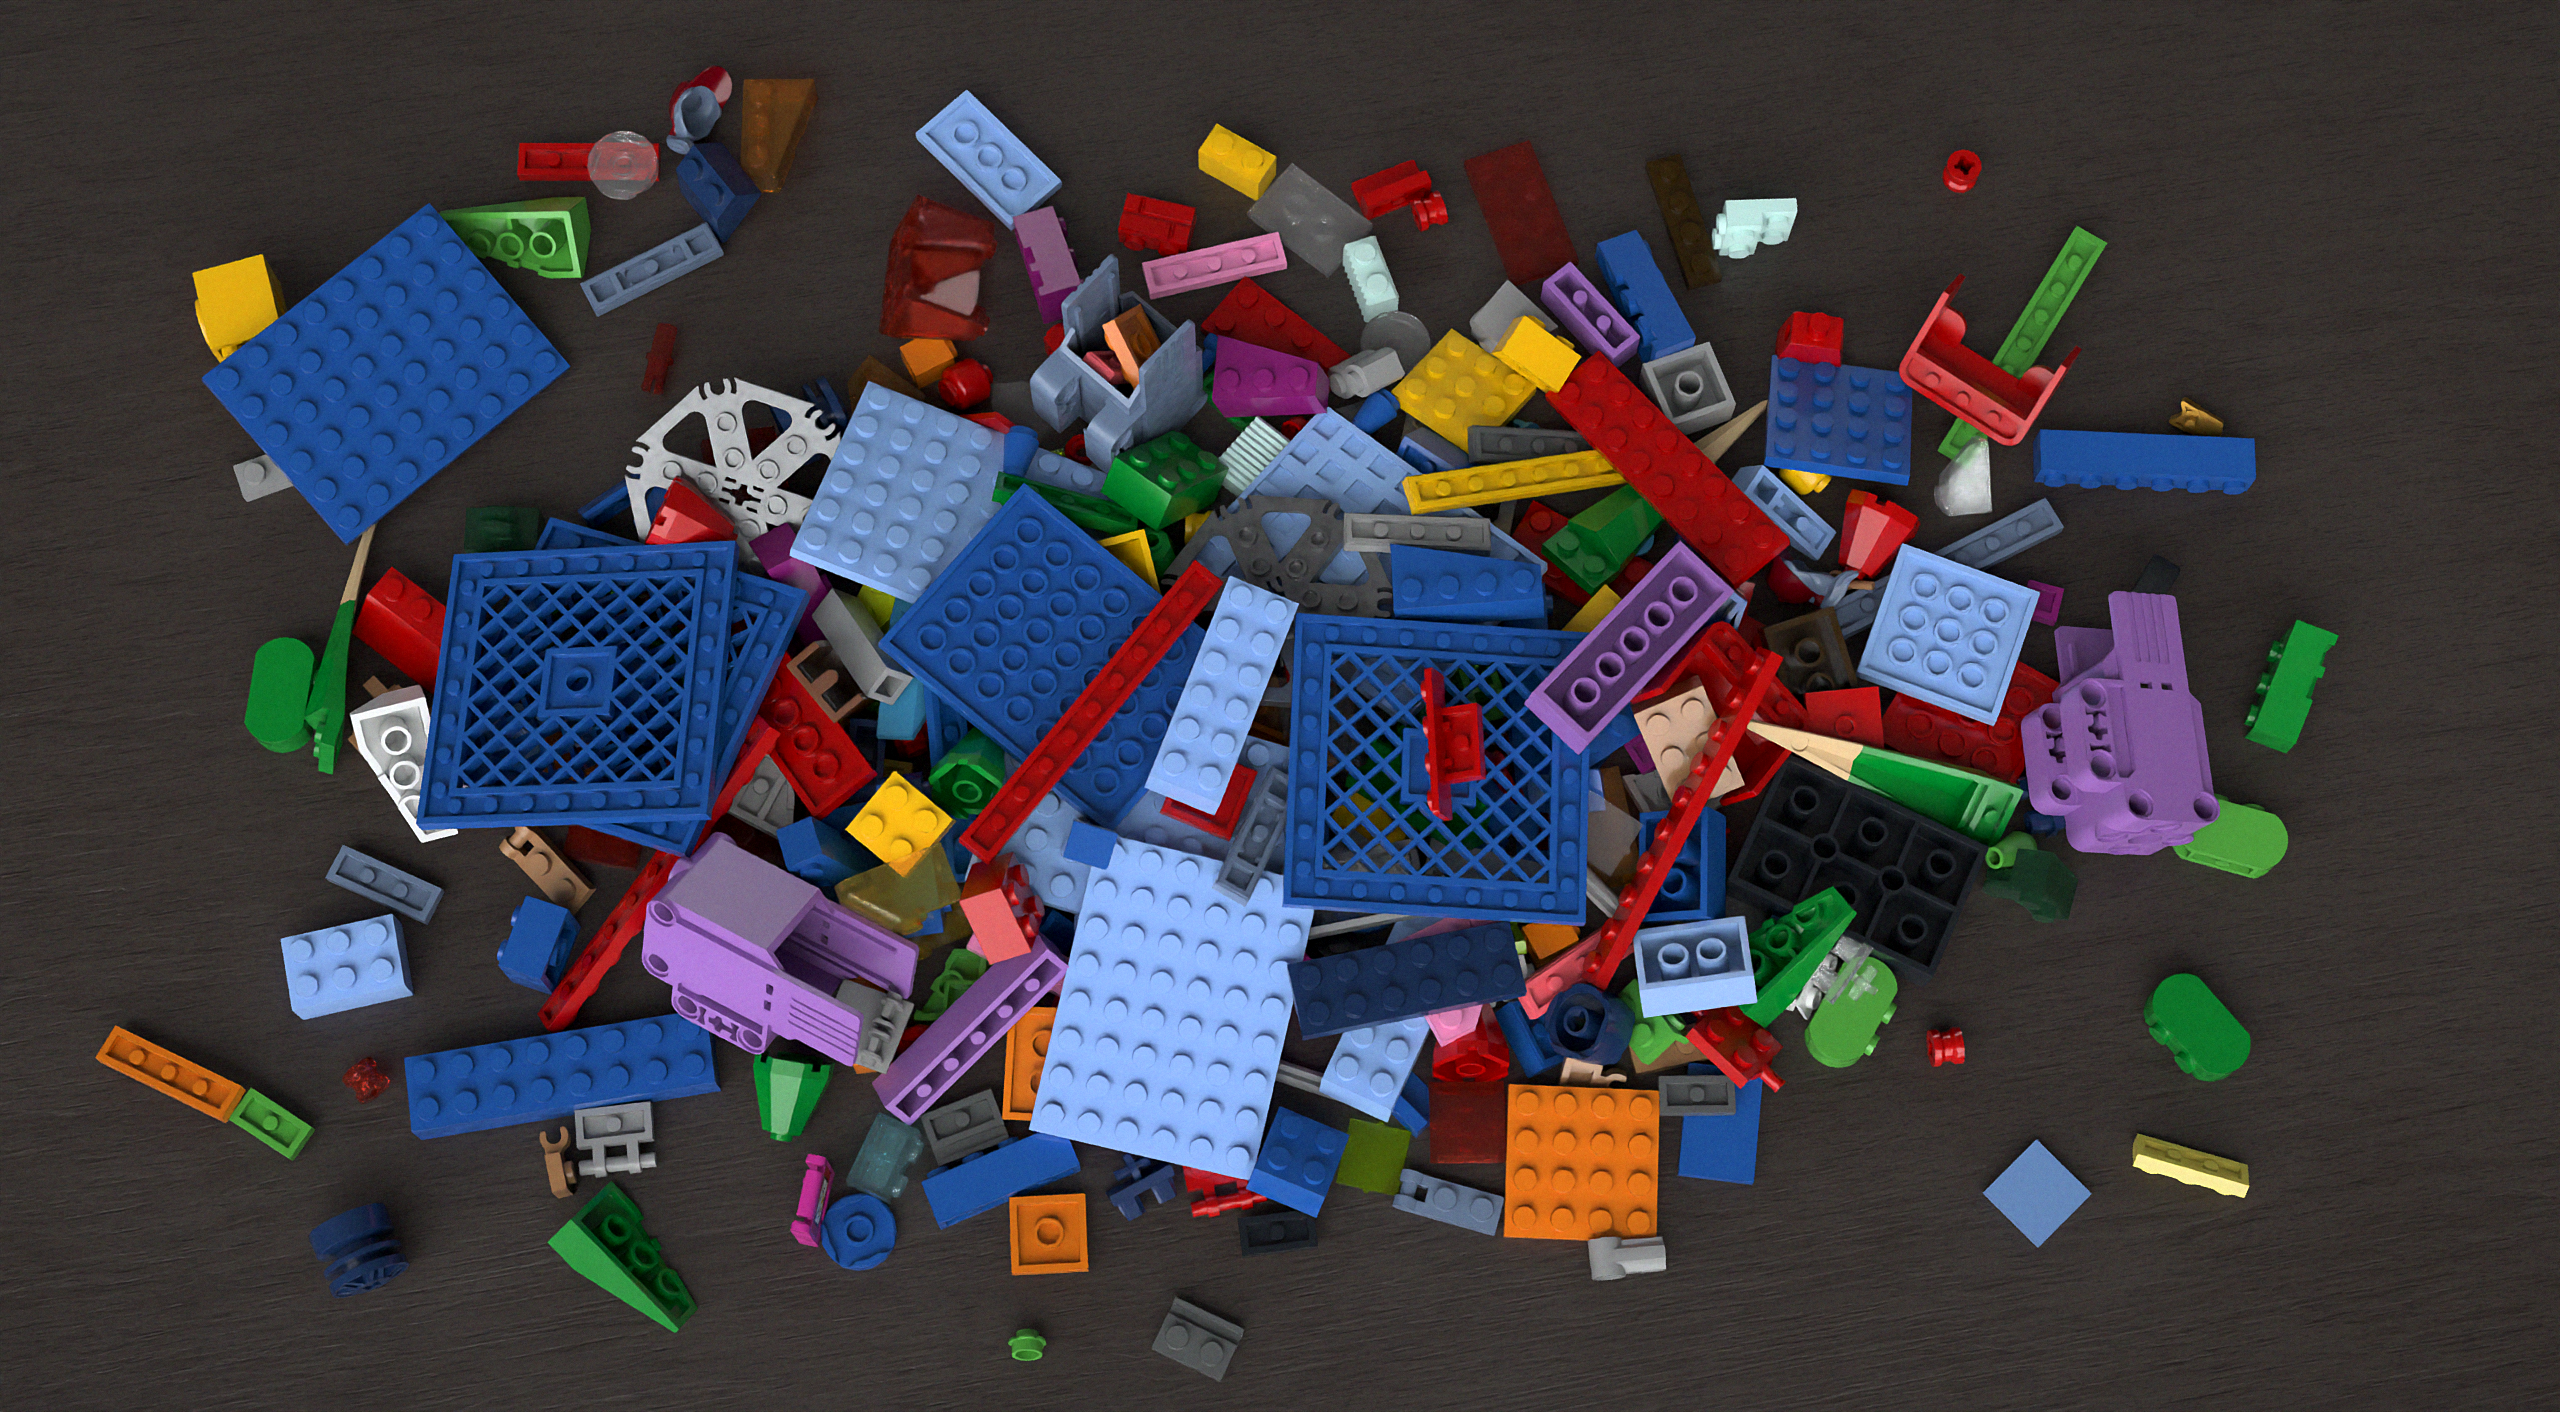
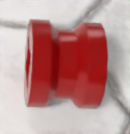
[1942,150,1982,193]
[1410,190,1448,232]
[1926,1027,1965,1067]

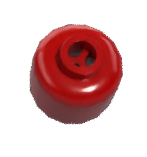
[938,358,993,410]

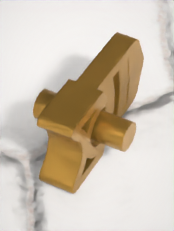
[2169,397,2224,437]

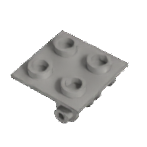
[835,978,914,1074]

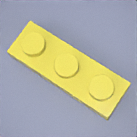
[2133,1133,2249,1198]

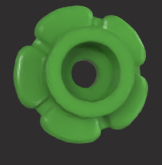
[1008,1329,1046,1361]

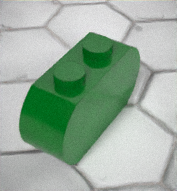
[244,637,321,753]
[2144,973,2251,1082]

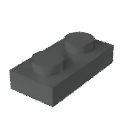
[1657,1075,1736,1116]

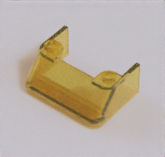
[834,842,973,961]

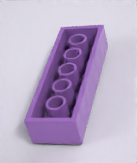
[1524,541,1735,755]

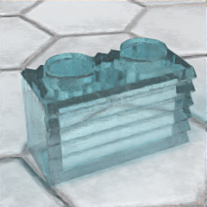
[846,1112,924,1204]

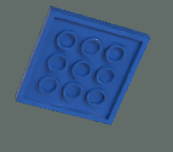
[1764,355,1912,486]

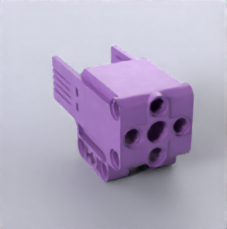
[2021,591,2220,855]
[642,832,919,1067]

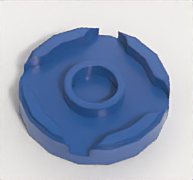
[820,1193,898,1271]

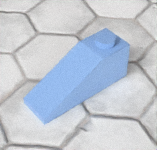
[1732,465,1836,561]

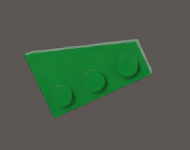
[2243,620,2339,754]

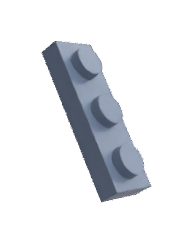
[325,845,445,925]

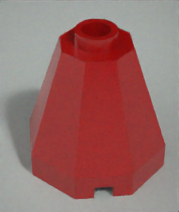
[644,475,738,545]
[1838,489,1921,581]
[1432,1003,1510,1085]

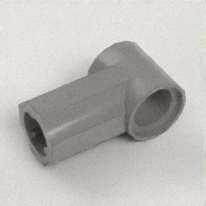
[1588,1237,1666,1281]

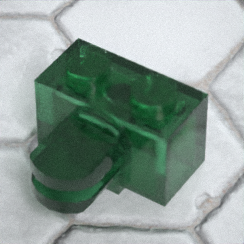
[464,506,545,554]
[1982,848,2078,923]

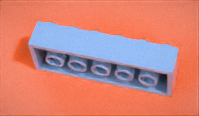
[1144,576,1299,815]
[1319,917,1445,1123]

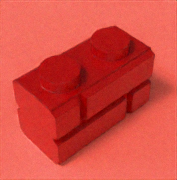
[1118,193,1197,257]

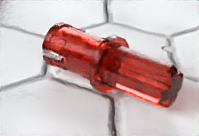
[641,323,678,395]

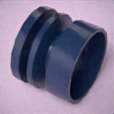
[768,376,850,469]
[308,1203,410,1298]

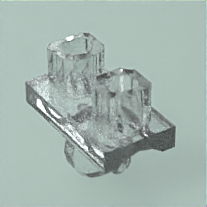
[1811,935,1879,1004]

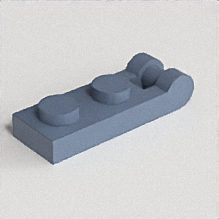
[1392,1169,1505,1236]

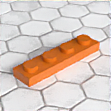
[95,1025,246,1123]

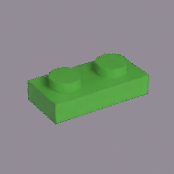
[229,1088,315,1161]

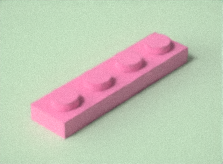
[1142,232,1287,300]

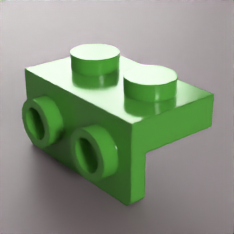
[1618,978,1689,1065]

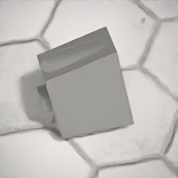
[1470,279,1558,363]

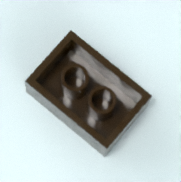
[1757,606,1859,708]

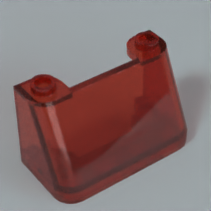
[879,195,997,341]

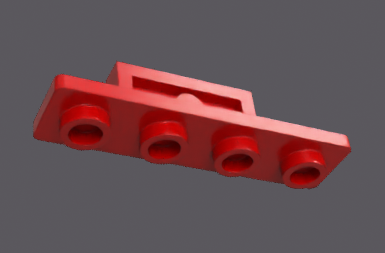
[1421,667,1486,821]

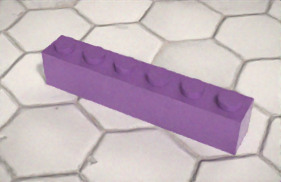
[872,931,1069,1126]

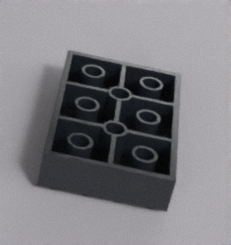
[1726,754,1989,987]

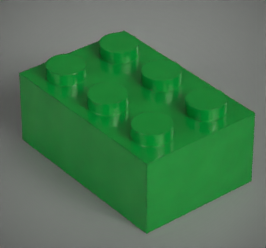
[1100,430,1229,531]

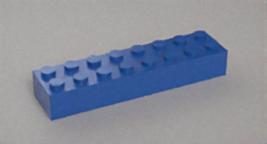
[404,1013,721,1140]

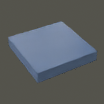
[1983,1139,2092,1248]

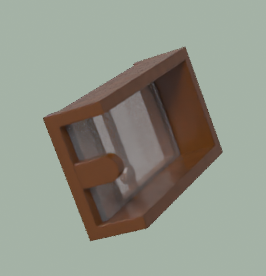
[786,640,876,723]

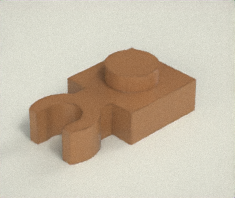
[1556,1057,1627,1089]

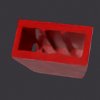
[1775,311,1845,368]

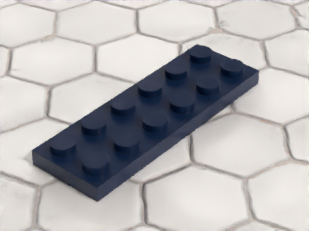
[1287,921,1527,1041]

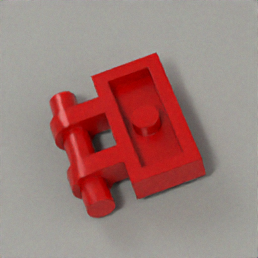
[1182,1157,1267,1218]

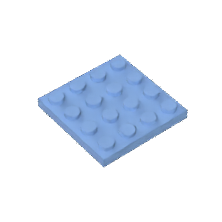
[1855,543,2040,726]

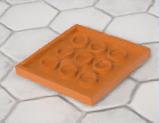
[1503,1084,1659,1241]

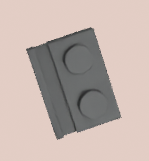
[920,1089,1009,1168]
[1152,1297,1245,1382]

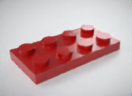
[1200,276,1352,392]

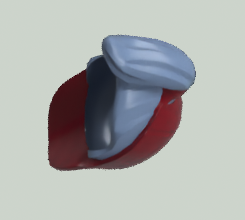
[666,65,732,155]
[1766,548,1859,608]

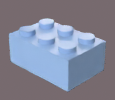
[281,914,414,1020]
[1633,915,1757,1018]

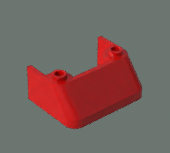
[1899,273,2082,446]
[1630,621,1810,806]

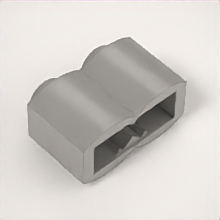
[1327,347,1405,399]

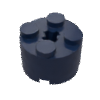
[1545,983,1635,1065]

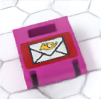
[790,1154,835,1247]

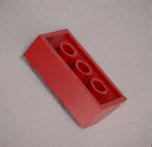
[352,567,489,696]

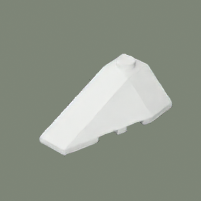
[350,684,458,843]

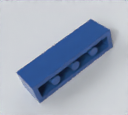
[921,1131,1081,1230]

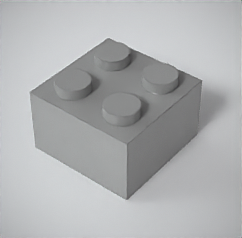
[1639,342,1736,435]

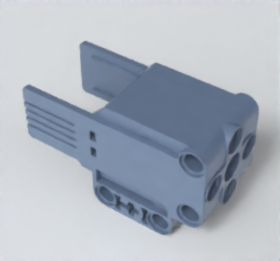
[1030,254,1208,475]

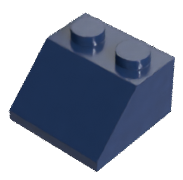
[676,142,762,243]

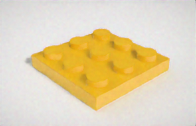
[1391,329,1537,453]

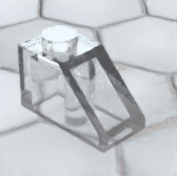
[1934,436,1992,516]

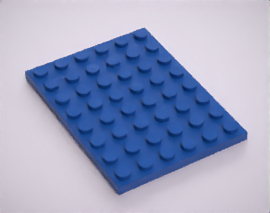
[202,203,570,546]
[878,483,1206,831]

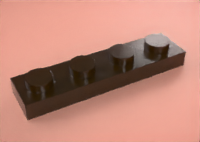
[1645,153,1723,291]

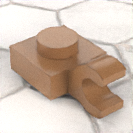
[539,1126,577,1198]

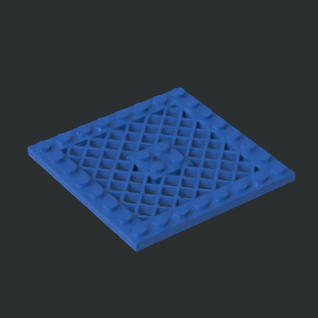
[463,517,811,858]
[416,541,740,830]
[1282,613,1590,926]

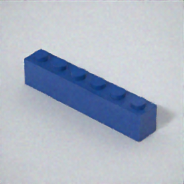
[2033,429,2256,495]

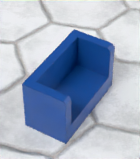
[1063,819,1118,870]

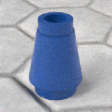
[1351,388,1400,435]
[1003,426,1040,478]

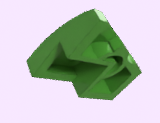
[914,949,993,1025]

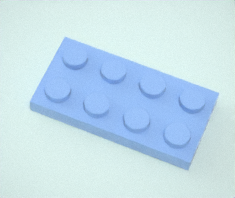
[916,90,1062,231]

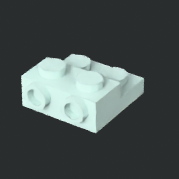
[1712,198,1797,259]

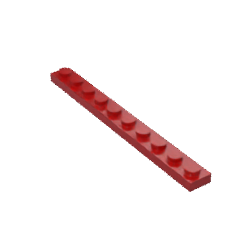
[959,560,1224,865]
[1581,646,1784,991]
[537,714,781,1033]

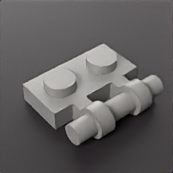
[574,1102,657,1178]

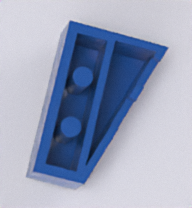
[776,816,891,908]

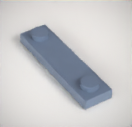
[580,222,724,317]
[1211,766,1288,907]

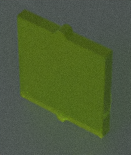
[1336,1118,1411,1196]

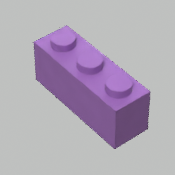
[1540,262,1641,368]

